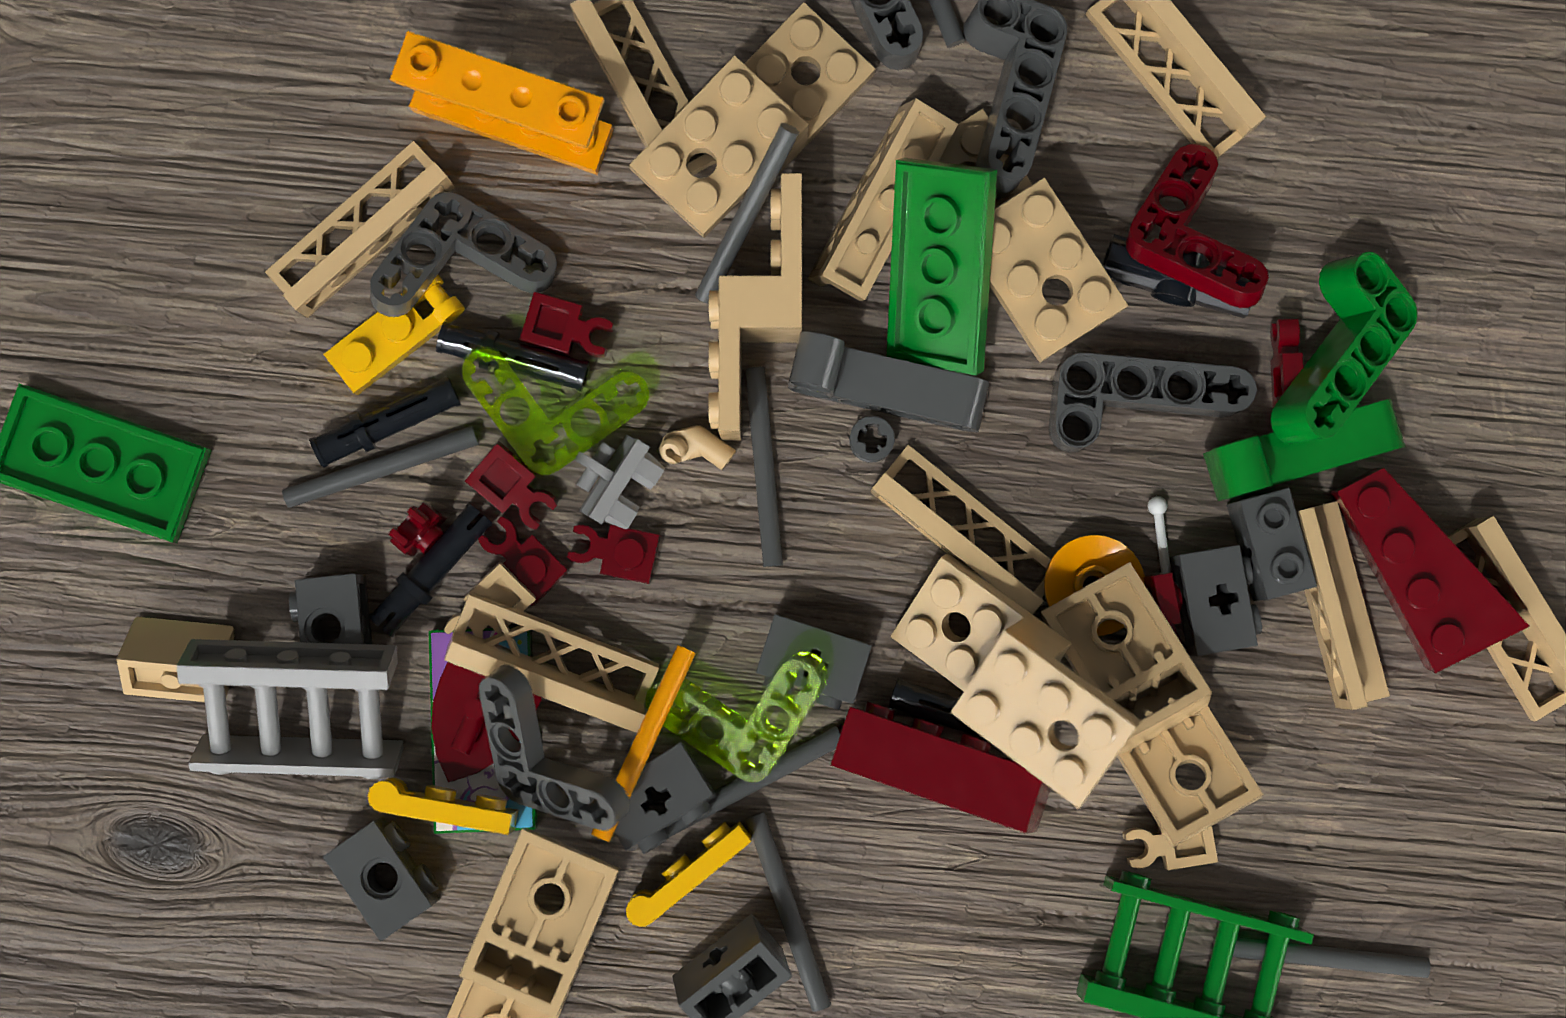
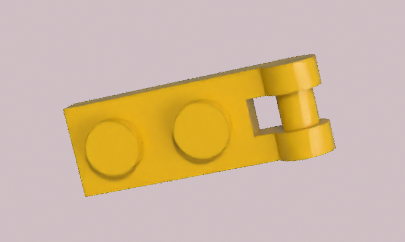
[323,274,465,396]
[368,778,519,835]
[626,821,752,927]

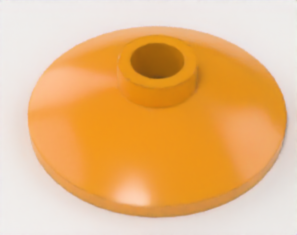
[1044,535,1145,636]

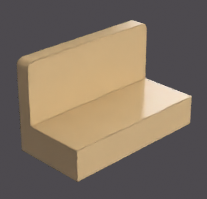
[116,617,235,702]

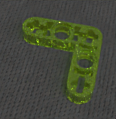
[462,346,649,475]
[645,652,828,782]

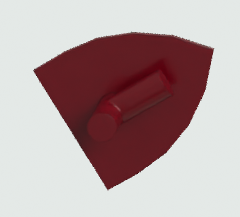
[431,662,543,783]

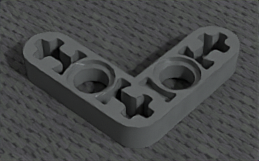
[370,192,557,317]
[479,665,630,831]

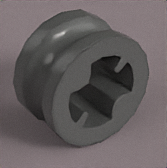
[849,416,895,463]

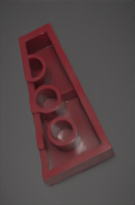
[1329,468,1530,673]
[831,701,1051,833]

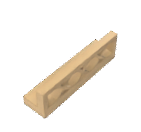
[570,0,716,175]
[1085,0,1266,159]
[808,98,958,301]
[265,141,456,318]
[870,445,1051,615]
[1296,501,1390,710]
[1447,516,1566,721]
[444,591,659,733]

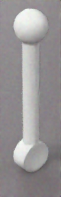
[1148,496,1178,586]

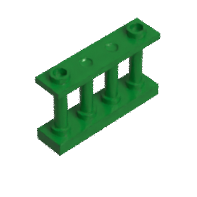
[1076,870,1314,1018]

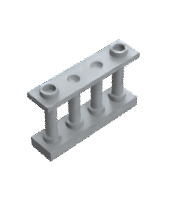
[176,639,404,779]

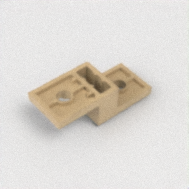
[629,2,876,238]
[939,109,1128,363]
[709,173,802,441]
[890,553,1141,809]
[1041,562,1263,848]
[447,827,620,1018]

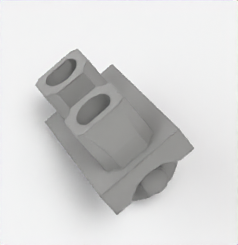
[575,435,665,529]

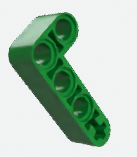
[1271,251,1418,444]
[1203,399,1406,501]

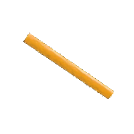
[591,645,696,842]

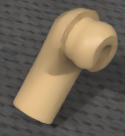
[659,425,736,471]

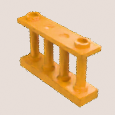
[390,31,614,175]

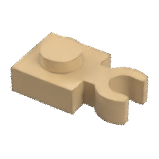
[444,561,536,639]
[1122,822,1218,870]

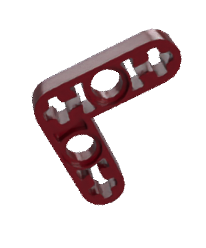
[1126,144,1269,308]

